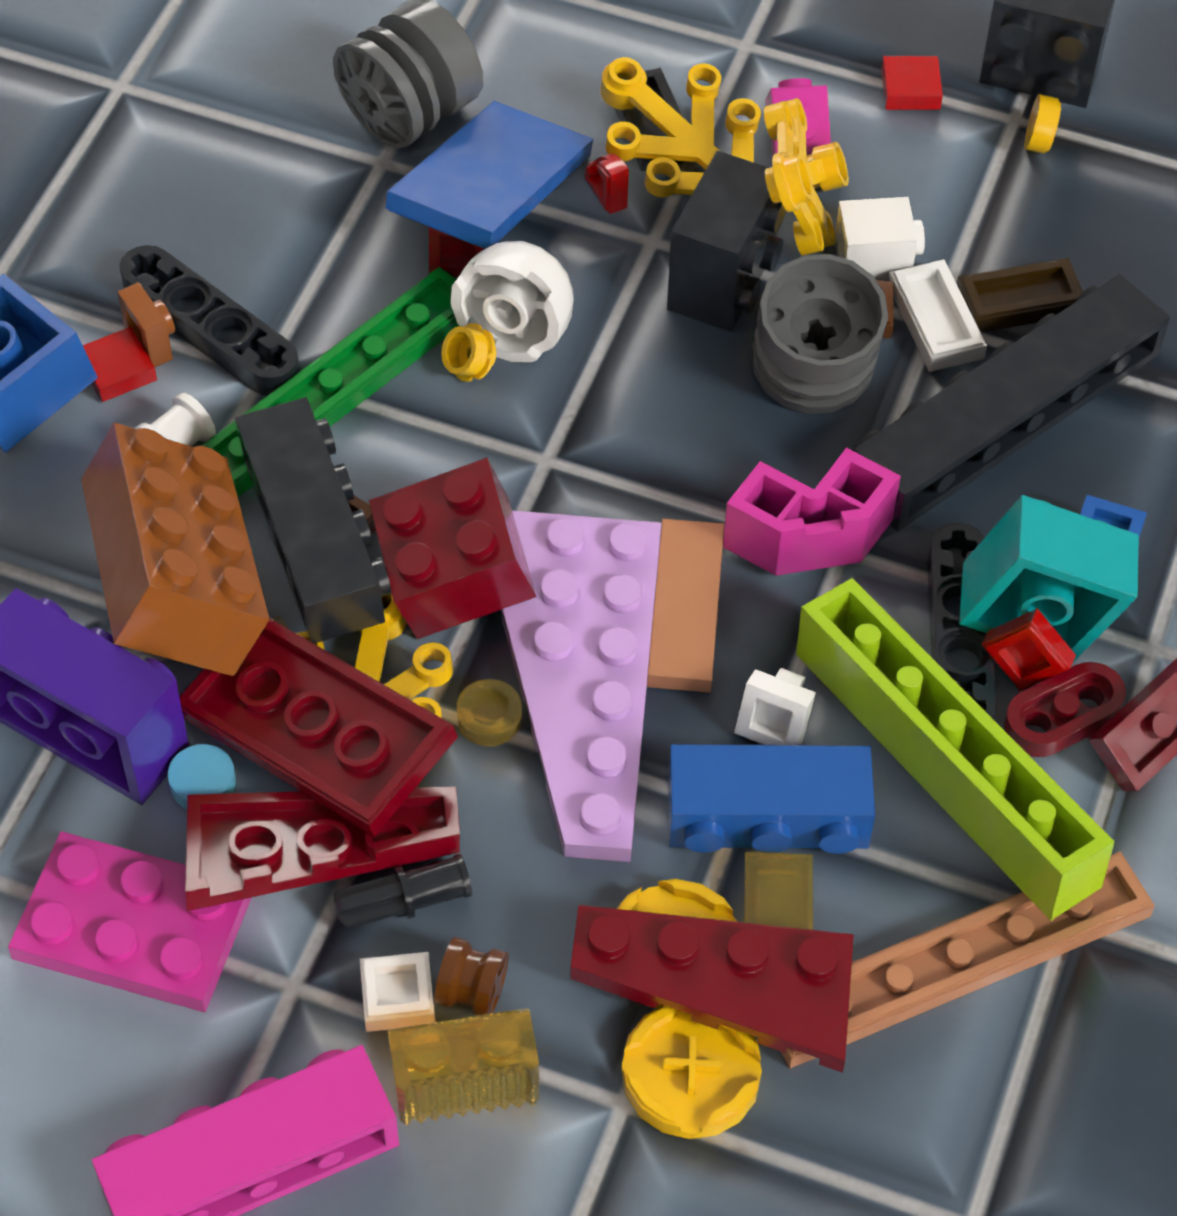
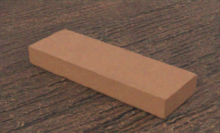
[647,519,724,693]

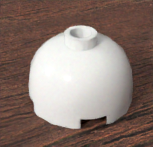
[451,241,574,362]

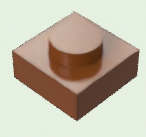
[117,282,175,368]

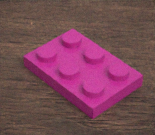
[8,831,252,1013]

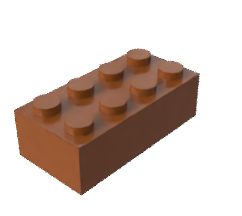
[81,422,270,676]

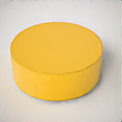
[1024,94,1061,154]

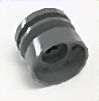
[333,0,483,149]
[751,254,888,414]

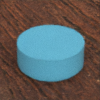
[168,744,236,810]

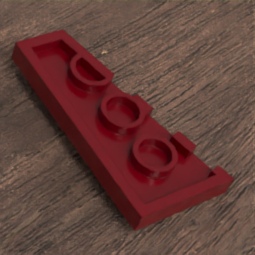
[185,786,460,911]
[570,905,854,1073]

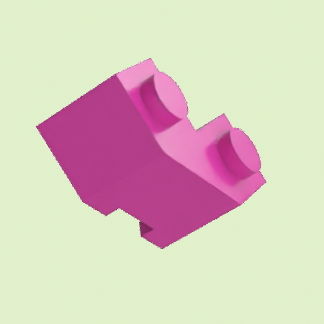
[723,448,901,576]

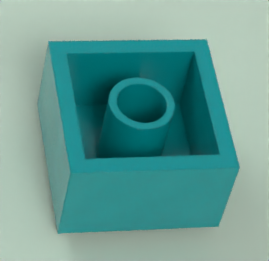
[959,495,1139,662]

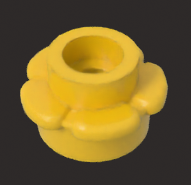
[441,323,496,382]

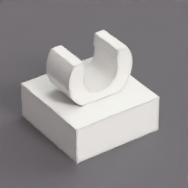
[734,668,816,745]

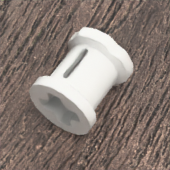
[134,393,216,446]

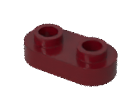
[1003,662,1126,758]

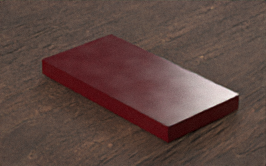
[179,618,458,837]

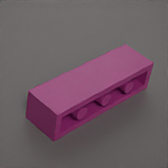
[91,1045,399,1216]

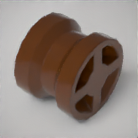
[434,937,509,1019]

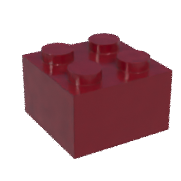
[369,457,536,639]

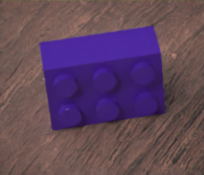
[0,588,189,805]

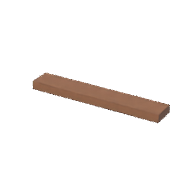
[780,851,1155,1069]

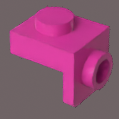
[765,78,831,156]

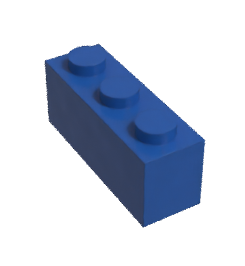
[668,744,875,854]

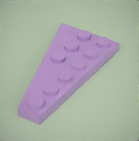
[501,511,662,862]

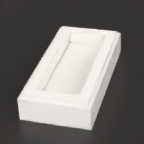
[888,259,987,372]

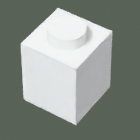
[835,197,925,281]

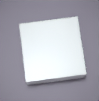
[360,952,435,1032]

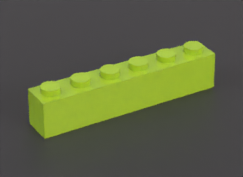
[796,578,1115,921]

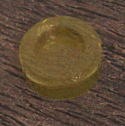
[457,679,522,746]

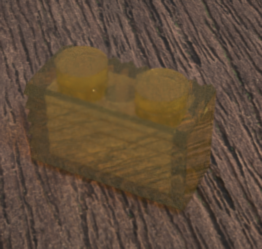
[388,1008,539,1126]

